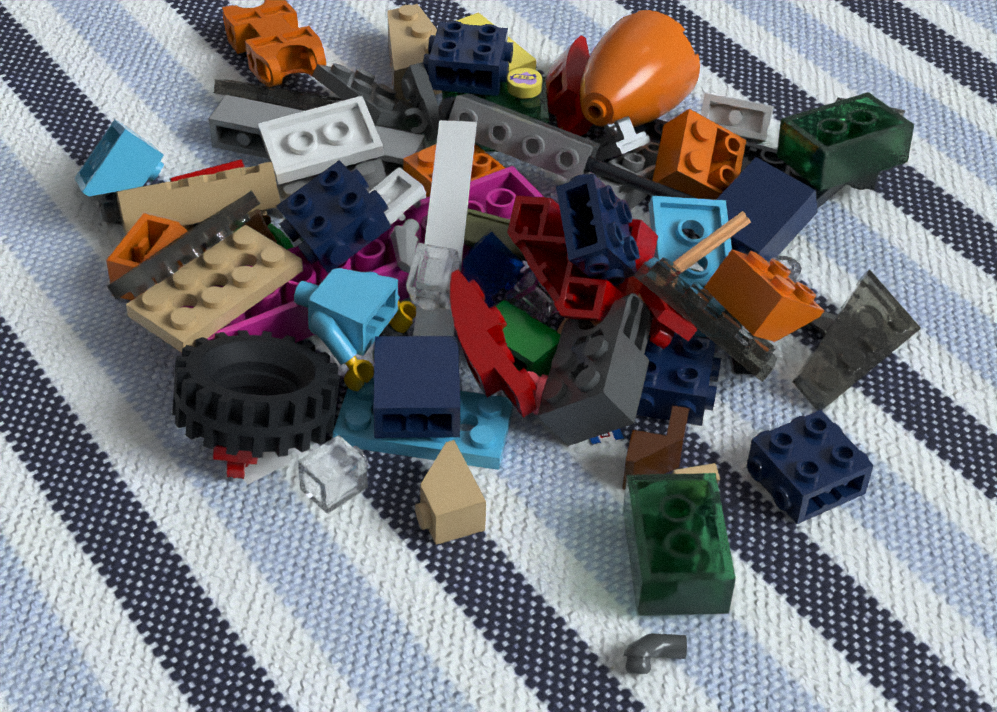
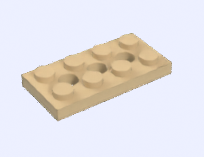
[126,225,303,353]

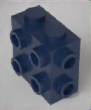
[423,21,513,96]
[276,160,392,273]
[556,173,639,286]
[636,334,722,426]
[746,410,874,524]

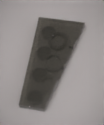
[214,79,344,111]
[792,269,921,411]

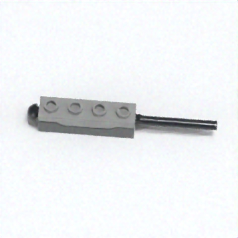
[438,93,699,199]

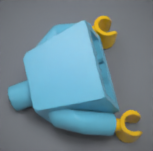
[294,268,416,391]

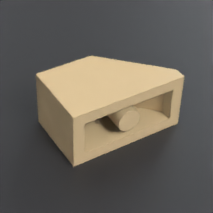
[415,440,486,545]

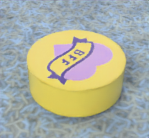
[507,68,542,99]

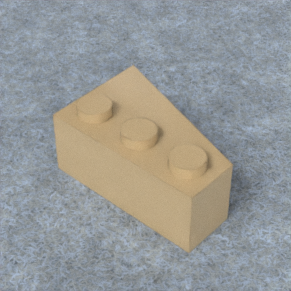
[387,4,448,101]

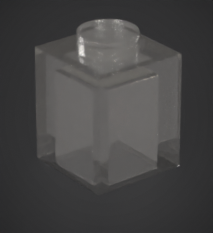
[406,243,462,310]
[504,267,558,322]
[298,435,368,514]

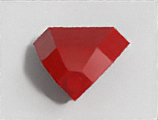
[507,196,658,322]

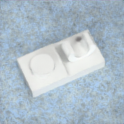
[701,93,774,141]
[369,167,426,224]

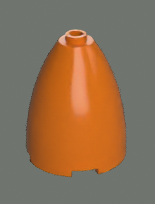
[580,10,700,128]

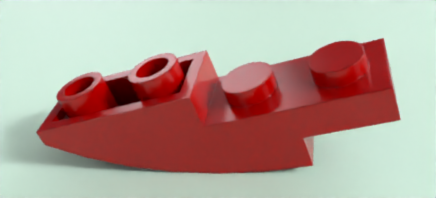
[544,35,593,136]
[450,269,537,418]

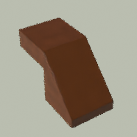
[622,406,689,491]

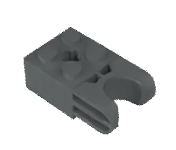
[537,293,652,446]

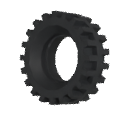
[172,330,340,458]

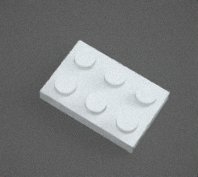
[258,96,384,185]

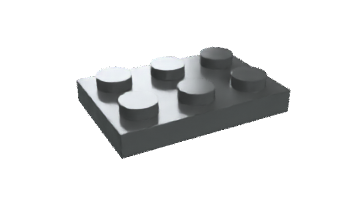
[312,63,419,131]

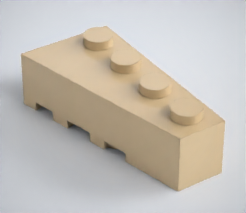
[116,162,281,236]

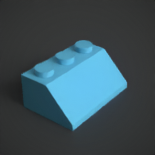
[74,119,164,197]

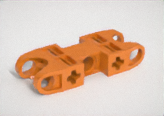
[222,0,326,87]

